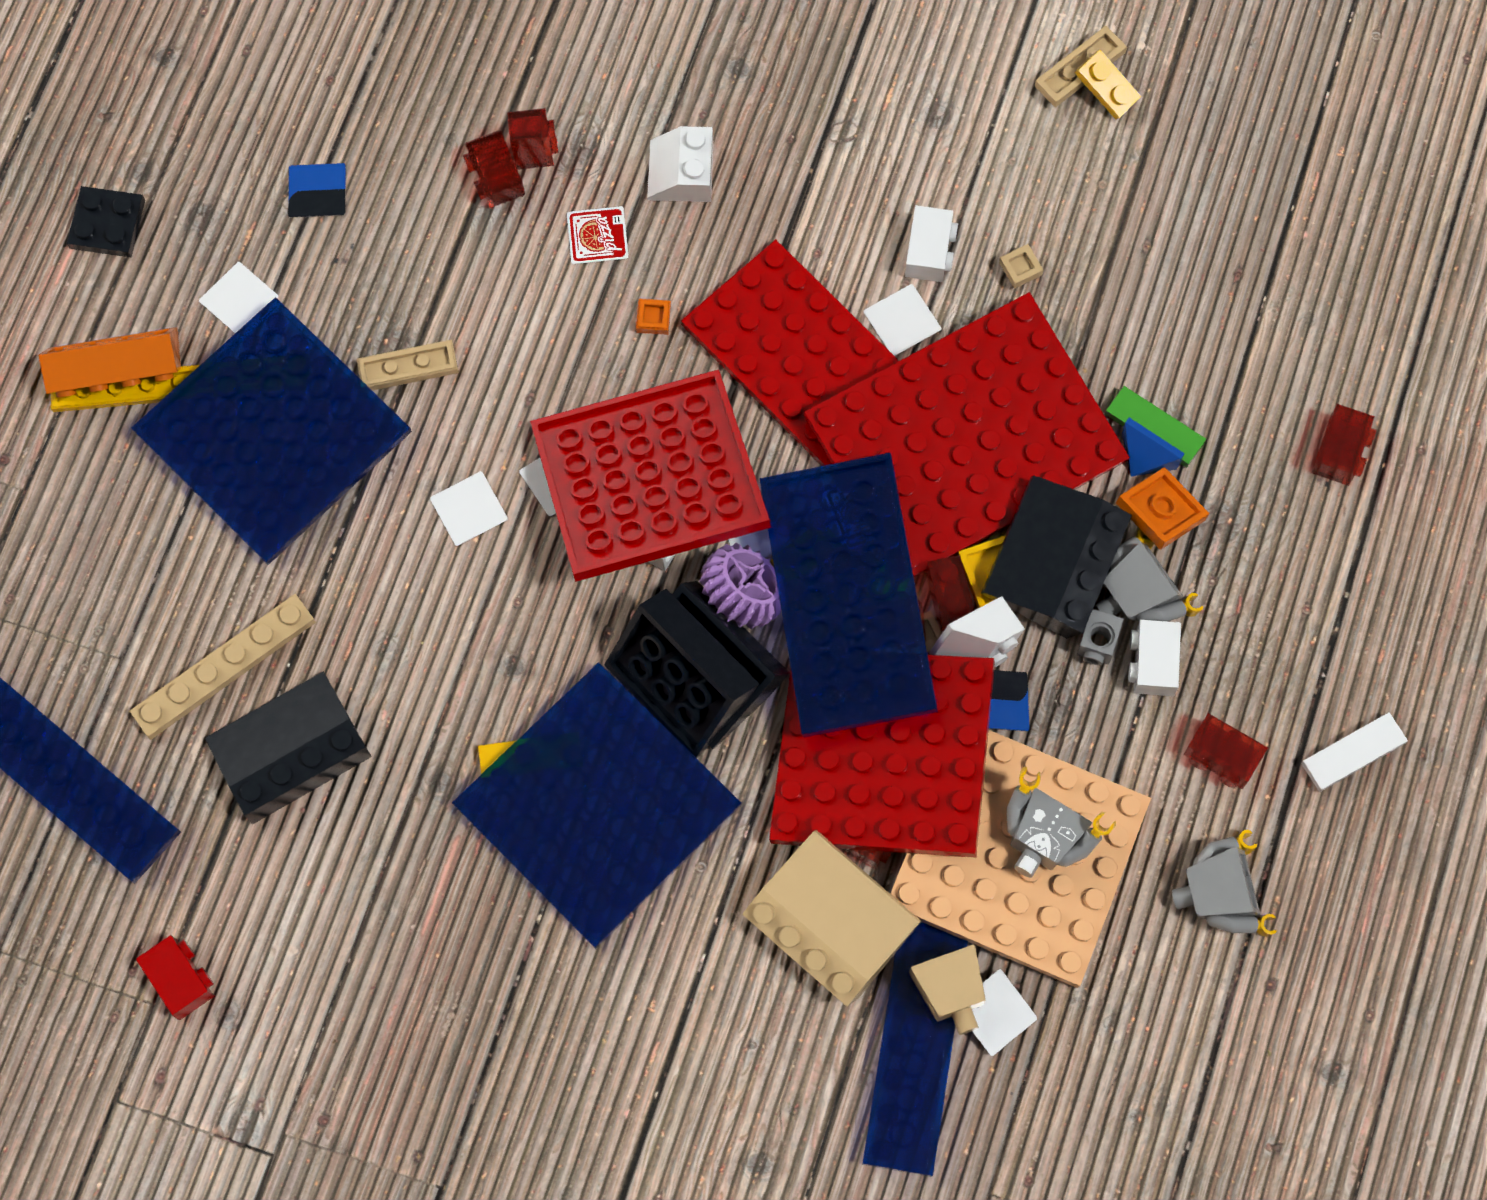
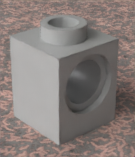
[1077,609,1124,665]

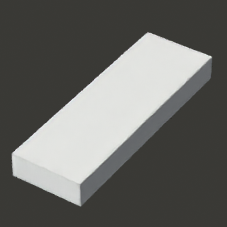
[1301,712,1408,792]

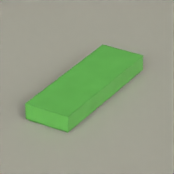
[1105,386,1206,468]

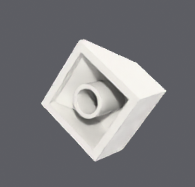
[647,126,714,202]
[929,596,1025,667]

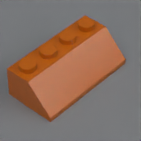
[38,327,181,397]

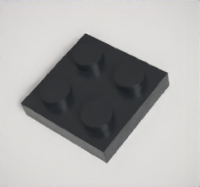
[67,186,145,258]

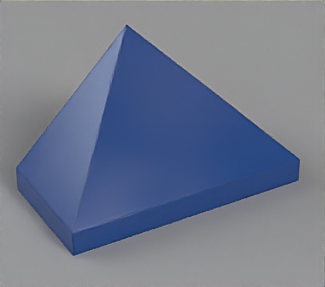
[1122,418,1184,477]

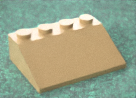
[742,830,921,1007]

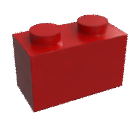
[136,935,215,1020]

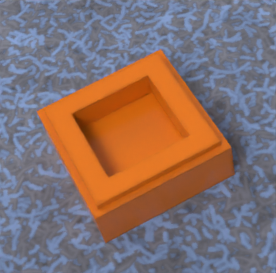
[636,299,671,335]

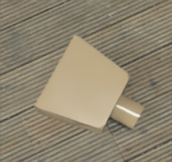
[909,944,985,1035]

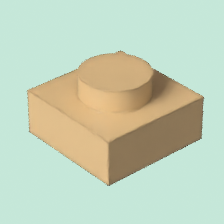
[999,244,1044,289]

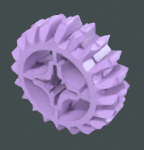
[699,542,788,629]

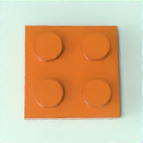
[1116,467,1210,550]

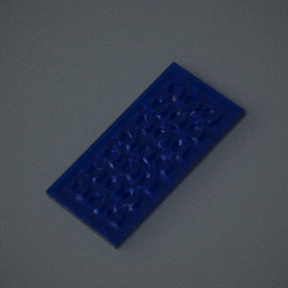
[760,452,938,737]

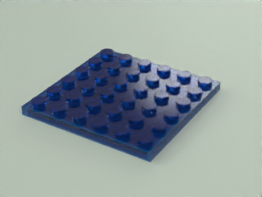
[131,297,412,565]
[452,662,742,949]

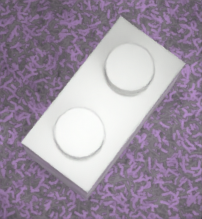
[905,205,958,282]
[1128,620,1181,696]

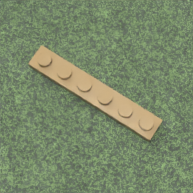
[129,594,316,740]

